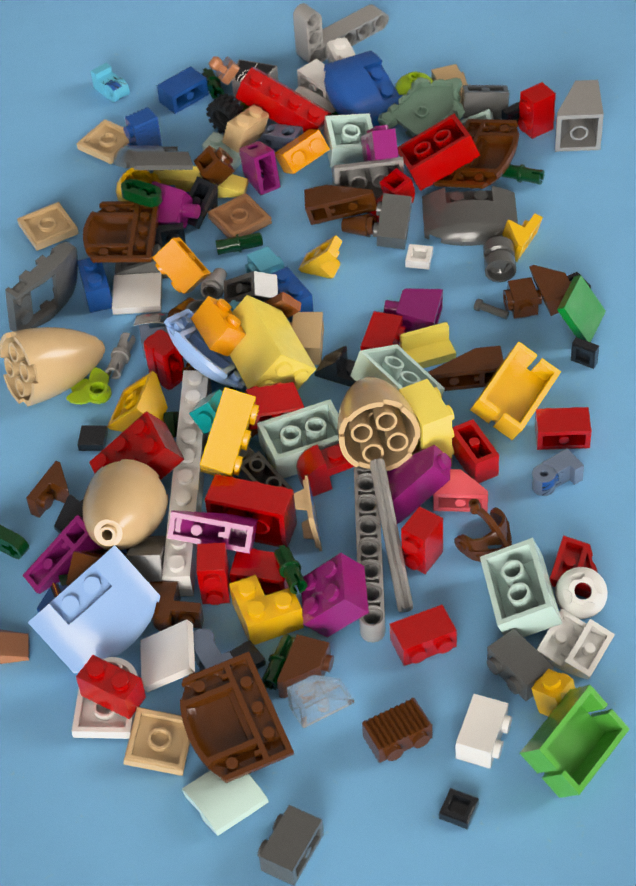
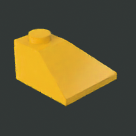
[107,371,168,432]

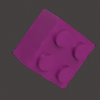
[301,553,369,638]

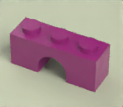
[361,125,399,162]

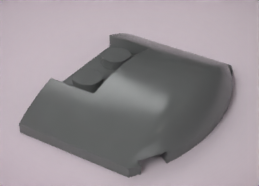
[114,145,193,170]
[422,186,518,246]

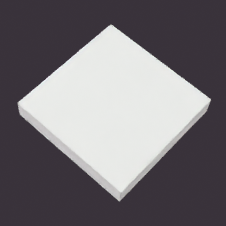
[112,272,162,315]
[140,620,195,693]

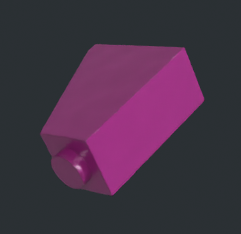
[387,445,452,524]

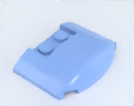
[164,309,246,389]
[28,545,160,673]

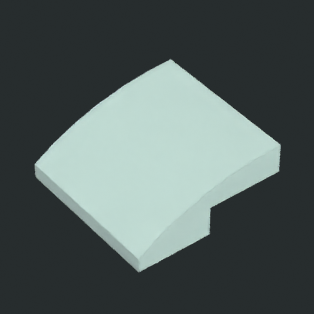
[182,770,269,836]

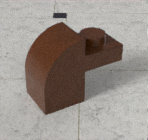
[149,581,204,631]

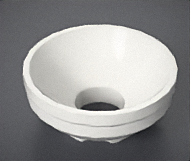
[555,567,608,619]

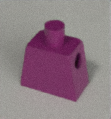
[239,141,281,195]
[152,181,201,229]
[384,289,443,333]

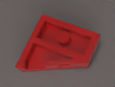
[549,535,598,598]

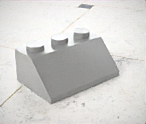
[332,157,404,199]

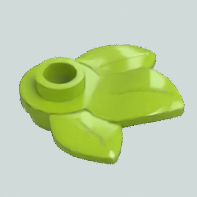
[66,367,112,405]

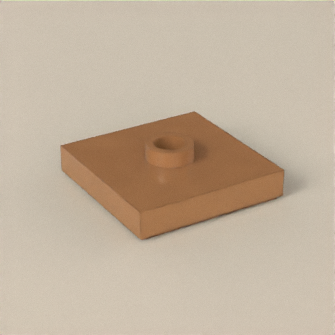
[207,193,272,238]

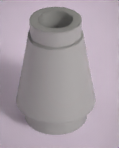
[200,268,227,299]

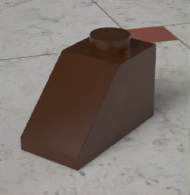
[529,265,572,316]
[277,634,334,698]

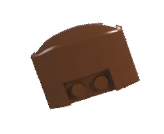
[434,119,519,189]
[83,201,159,263]
[180,651,294,783]

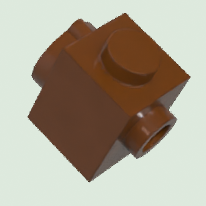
[193,145,235,186]
[503,277,542,319]

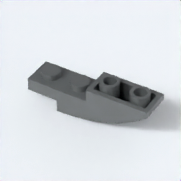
[205,431,292,489]

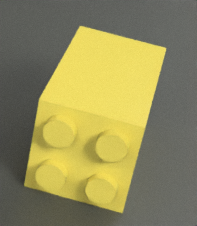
[229,295,316,390]

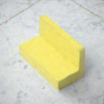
[400,322,456,368]

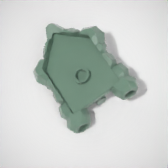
[378,77,465,138]

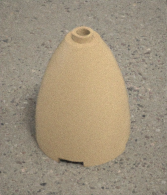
[0,327,105,407]
[337,377,420,471]
[82,459,168,550]

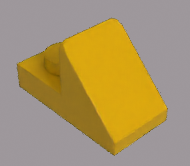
[502,213,543,262]
[298,235,343,278]

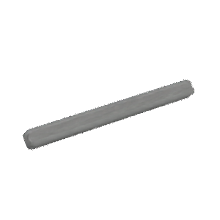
[370,458,413,612]

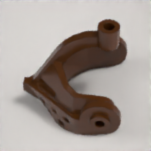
[454,499,512,562]

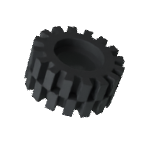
[206,93,244,135]

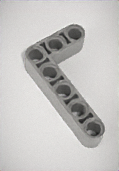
[293,3,389,63]

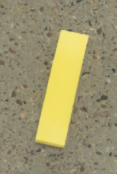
[153,166,248,198]

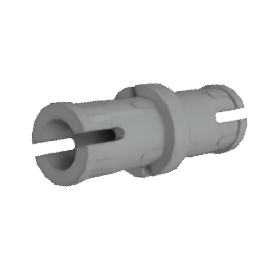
[105,333,136,379]

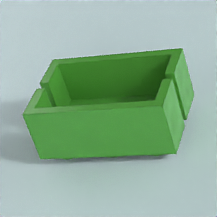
[519,685,630,798]

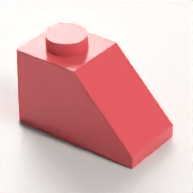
[433,469,488,512]

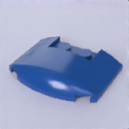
[324,50,403,128]

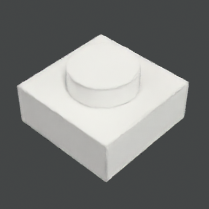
[405,244,433,270]

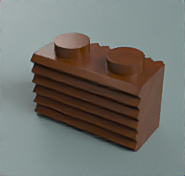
[362,698,432,763]

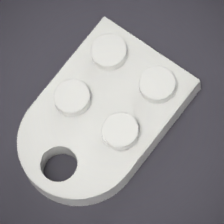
[71,657,137,739]

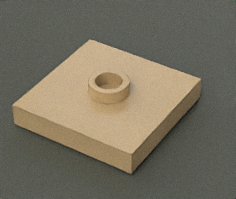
[77,119,129,165]
[17,202,79,251]
[124,707,190,776]

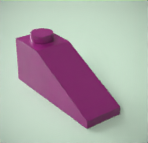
[167,510,258,553]
[23,515,103,594]

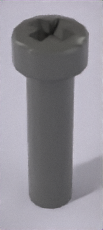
[474,298,509,319]

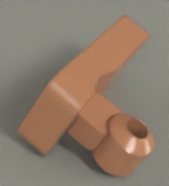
[208,56,240,85]

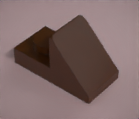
[26,461,69,518]

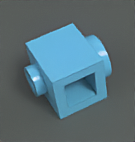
[245,246,284,274]

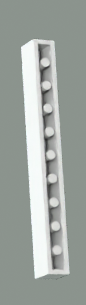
[162,370,212,596]

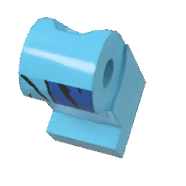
[91,63,130,102]

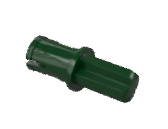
[202,68,224,100]
[501,164,544,185]
[215,233,263,255]
[274,545,307,594]
[262,634,295,690]

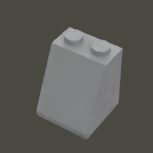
[555,80,604,152]

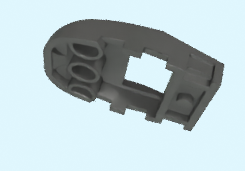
[5,242,78,331]

